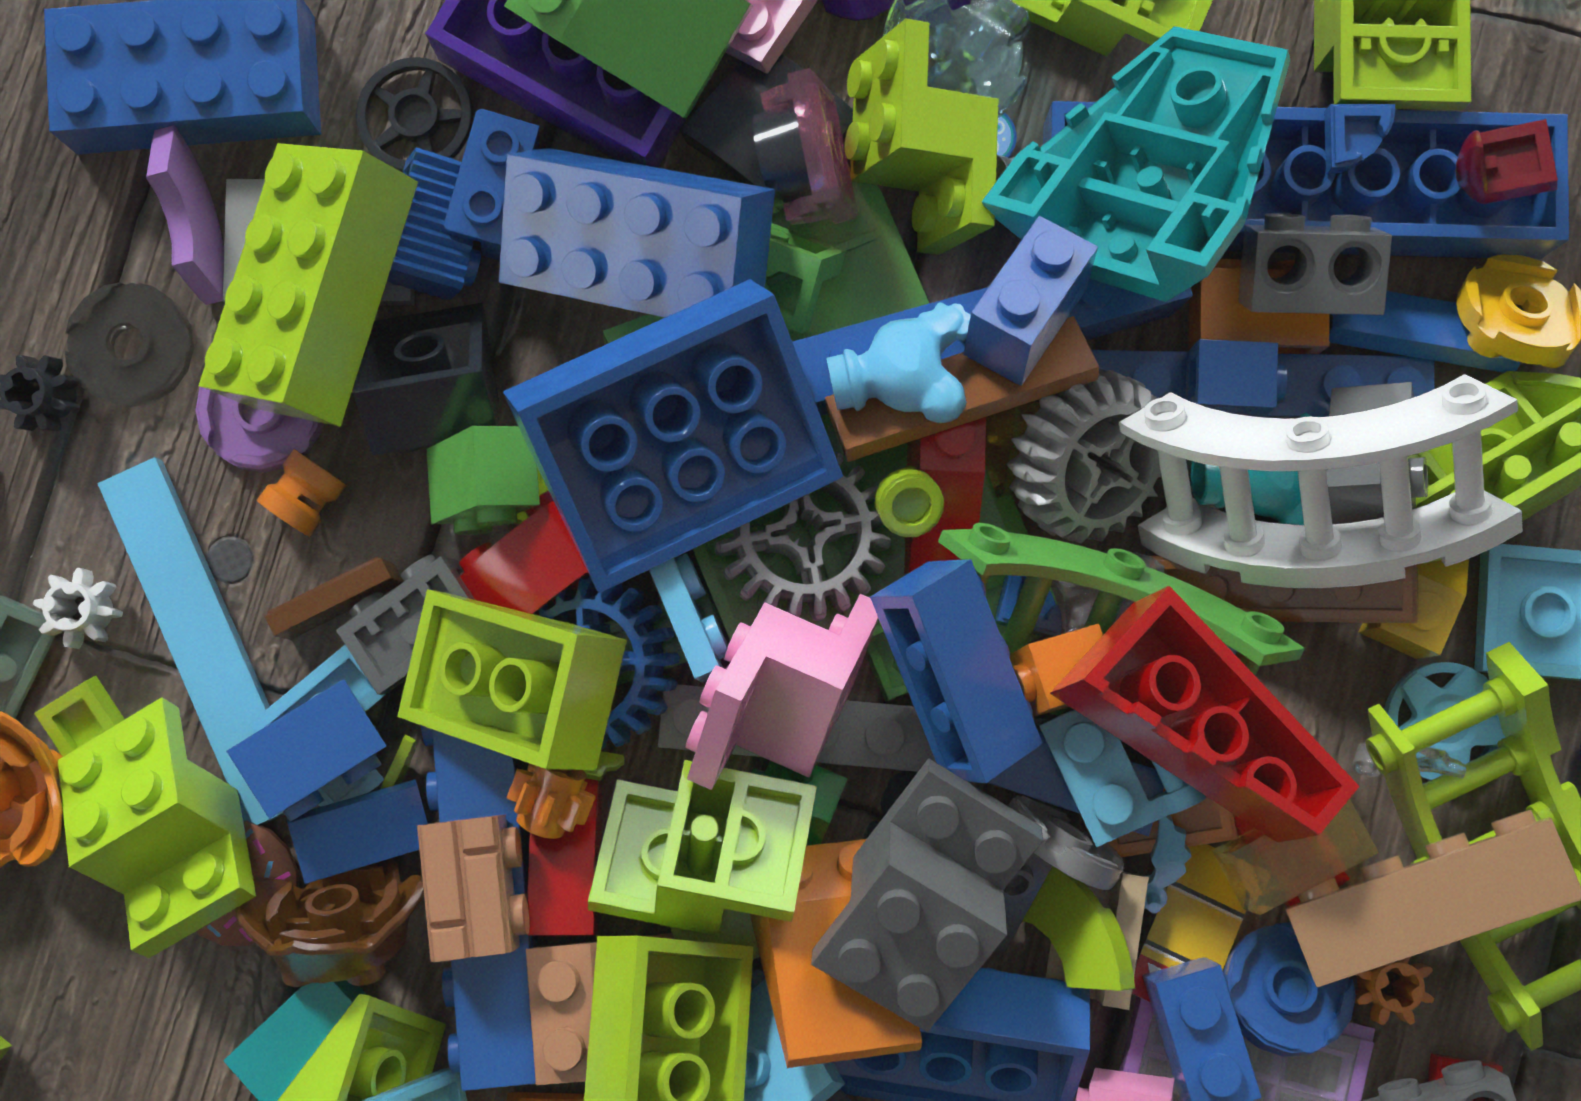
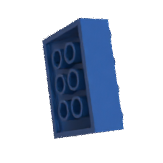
[503,279,843,593]

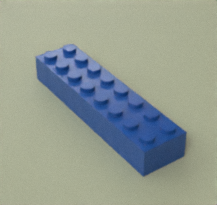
[1043,101,1569,260]

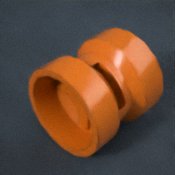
[256,449,347,537]

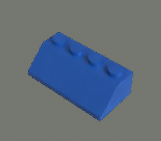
[833,968,1090,1101]

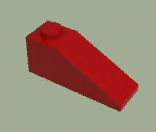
[904,417,986,576]

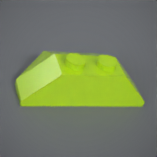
[1416,371,1581,564]

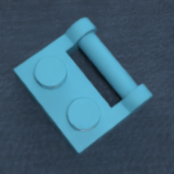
[1039,709,1206,847]

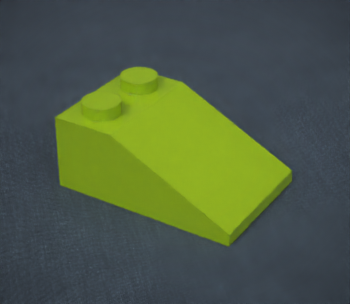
[397,589,627,770]
[277,994,446,1101]

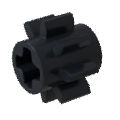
[0,355,81,432]

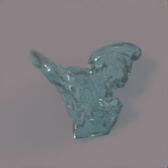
[883,0,1030,119]

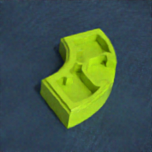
[1022,866,1135,991]

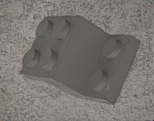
[811,758,1043,1032]

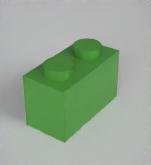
[426,426,540,535]

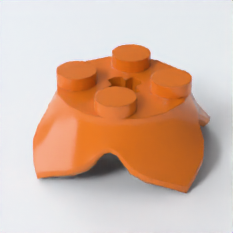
[0,711,63,868]

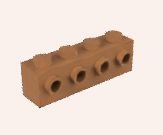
[1286,809,1581,987]

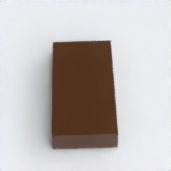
[264,556,404,640]

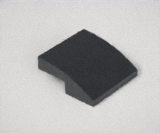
[679,54,853,213]

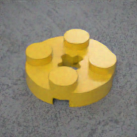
[1456,254,1581,368]

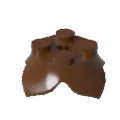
[235,857,424,987]

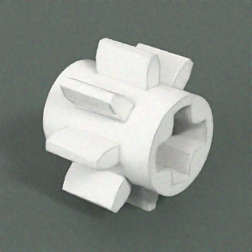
[33,568,123,649]

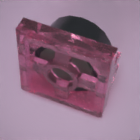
[753,68,859,225]

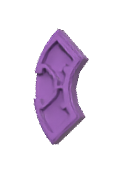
[146,125,224,305]

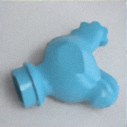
[827,303,971,423]

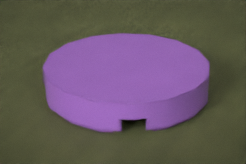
[195,387,323,473]

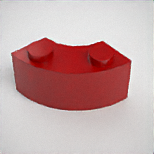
[459,490,590,616]

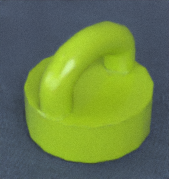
[875,465,944,537]

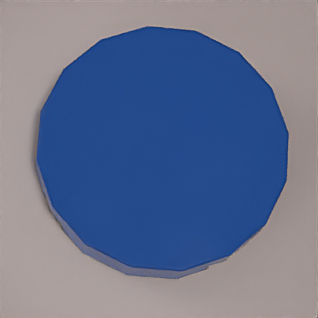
[1223,922,1356,1057]

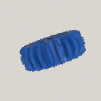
[534,576,680,750]

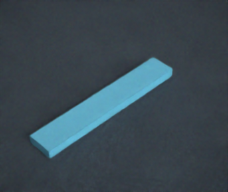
[97,457,285,825]

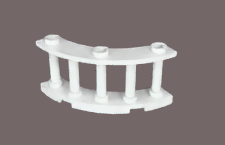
[1119,374,1523,588]

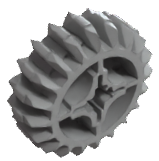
[1007,369,1162,544]
[715,452,891,621]

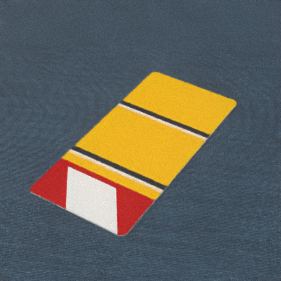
[1132,844,1261,1003]

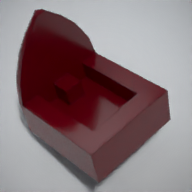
[1455,119,1558,204]

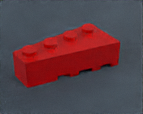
[1050,586,1360,843]

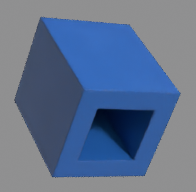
[1186,339,1287,417]

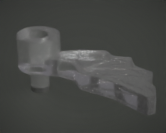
[1352,733,1467,778]

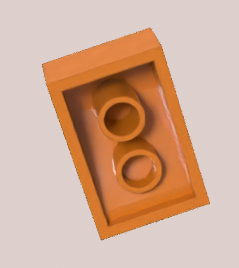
[750,839,922,1068]

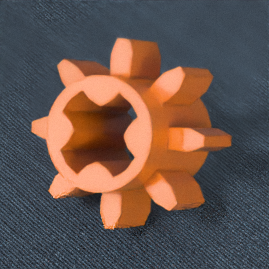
[507,764,595,839]
[1355,957,1435,1025]

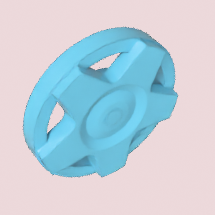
[1384,662,1505,781]

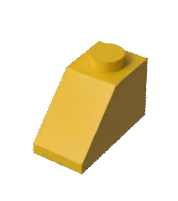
[1358,559,1469,659]

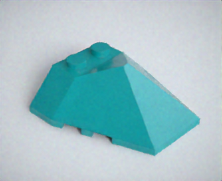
[982,26,1291,302]

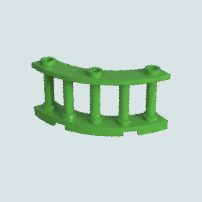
[892,523,1305,716]

